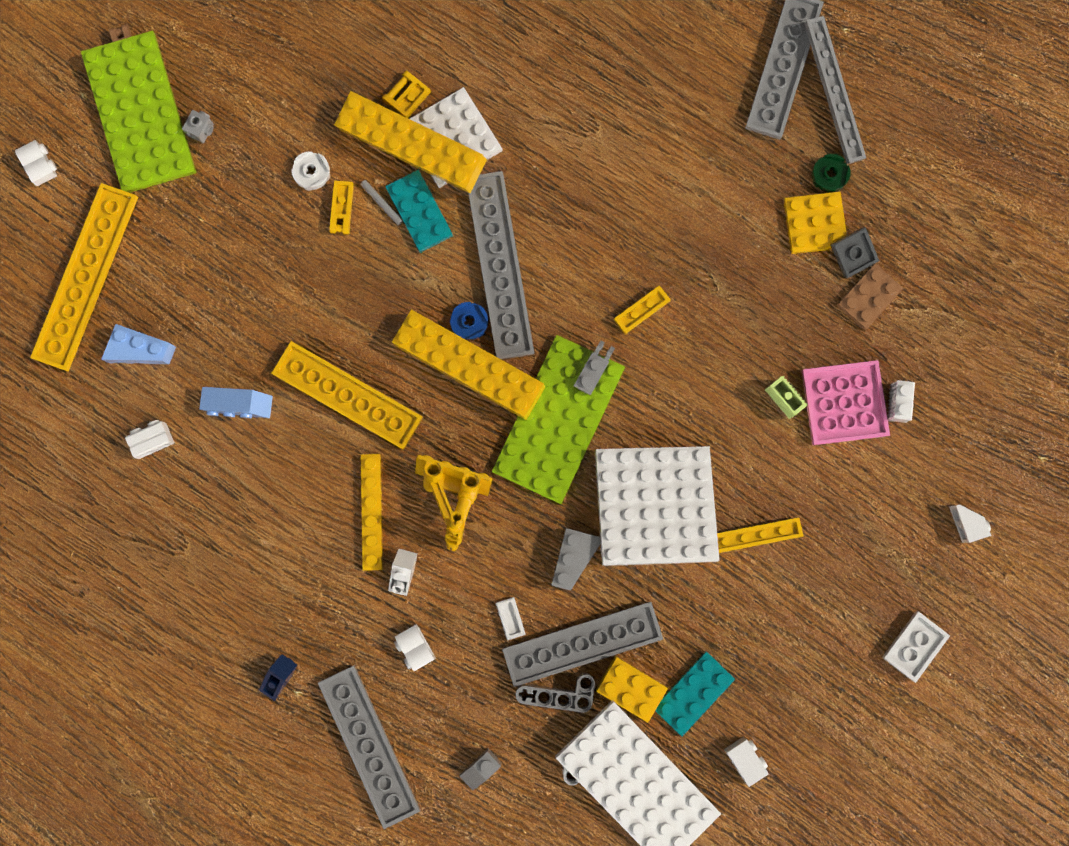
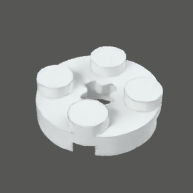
[292,151,330,191]

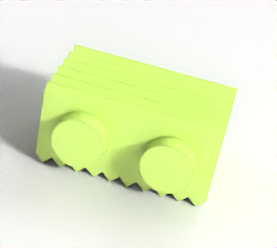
[765,376,807,419]

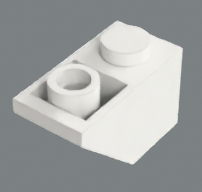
[388,549,417,596]

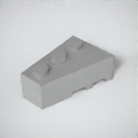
[551,528,601,591]

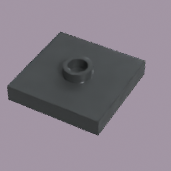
[830,227,879,278]

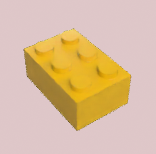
[596,655,668,723]

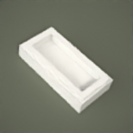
[496,597,526,641]

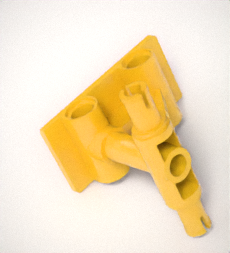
[415,455,492,551]

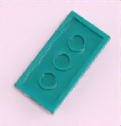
[385,170,453,253]
[655,651,735,737]

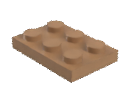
[837,263,904,330]

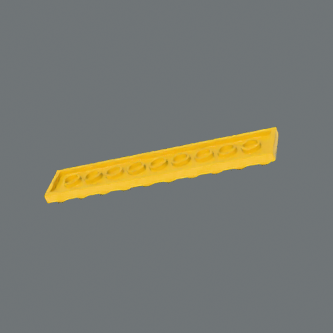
[30,183,138,372]

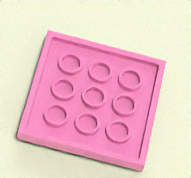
[801,360,890,446]

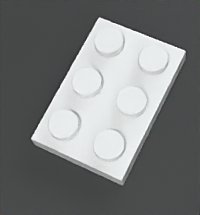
[882,611,950,683]

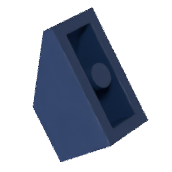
[259,654,297,701]

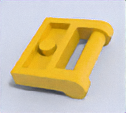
[381,70,431,118]

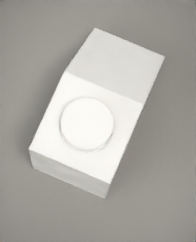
[949,505,991,543]

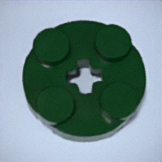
[812,154,851,192]

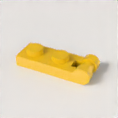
[330,180,354,235]

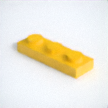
[614,285,671,335]

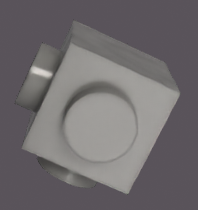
[182,110,214,144]

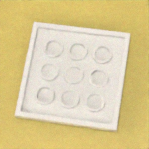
[410,87,502,188]

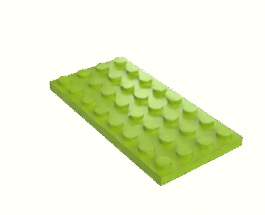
[81,31,197,193]
[492,335,625,505]

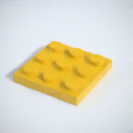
[783,192,847,254]

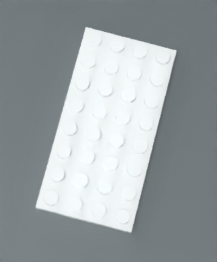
[555,700,721,846]

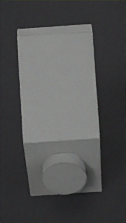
[459,748,501,791]

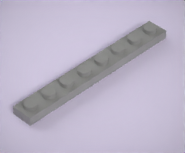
[804,16,866,164]

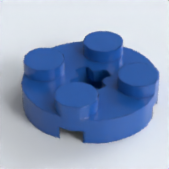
[450,302,488,340]

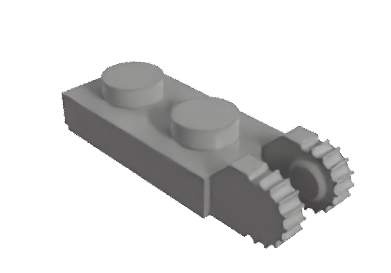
[574,341,615,395]

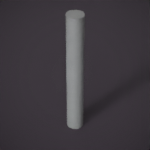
[360,180,403,226]

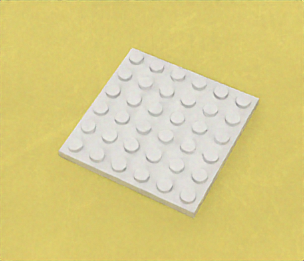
[595,446,719,566]

